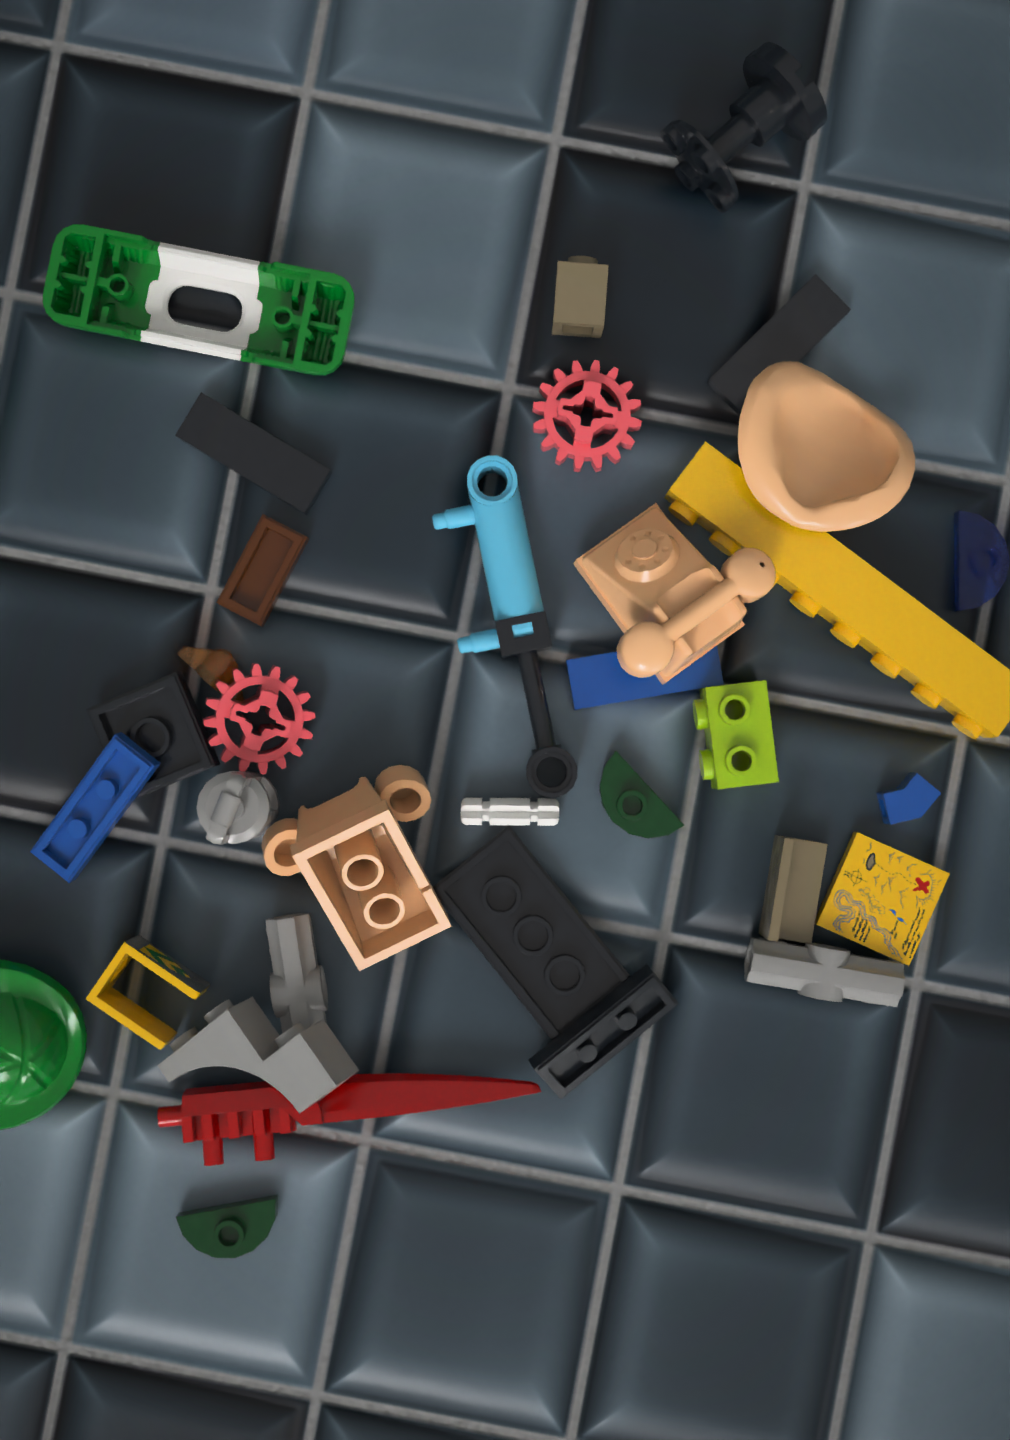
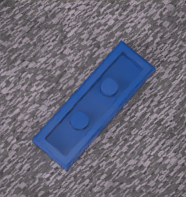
[566,646,724,710]
[30,732,161,883]

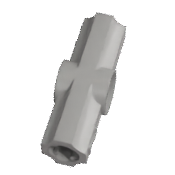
[265,912,328,1034]
[744,937,905,1007]

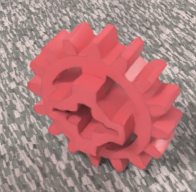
[532,360,642,472]
[203,663,315,774]

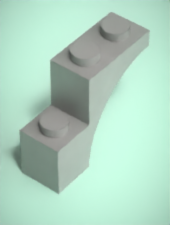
[157,997,359,1114]

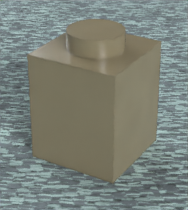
[552,256,609,338]

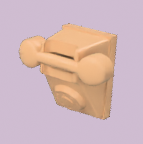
[573,503,776,685]
[262,765,452,971]

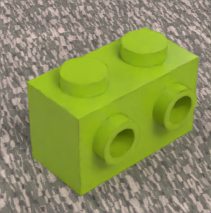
[693,680,779,790]

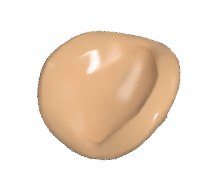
[738,361,915,532]

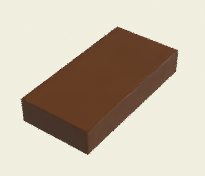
[216,514,309,627]

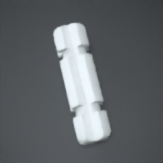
[460,797,559,826]

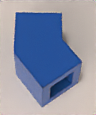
[876,772,941,825]

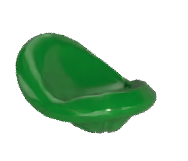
[0,959,87,1130]

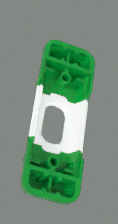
[43,224,355,375]

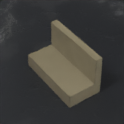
[758,835,828,944]

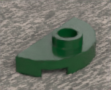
[599,751,684,839]
[176,1194,278,1258]

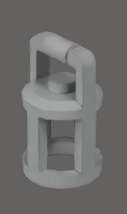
[196,771,280,845]

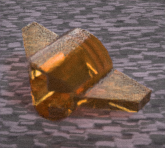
[177,646,244,701]

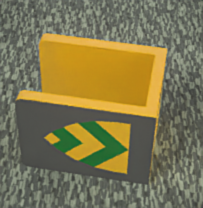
[86,935,211,1050]

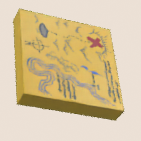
[815,831,950,966]

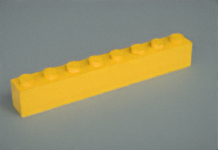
[664,441,1010,740]

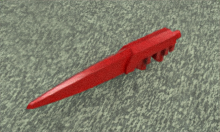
[157,1073,541,1166]

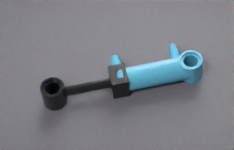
[432,455,577,797]

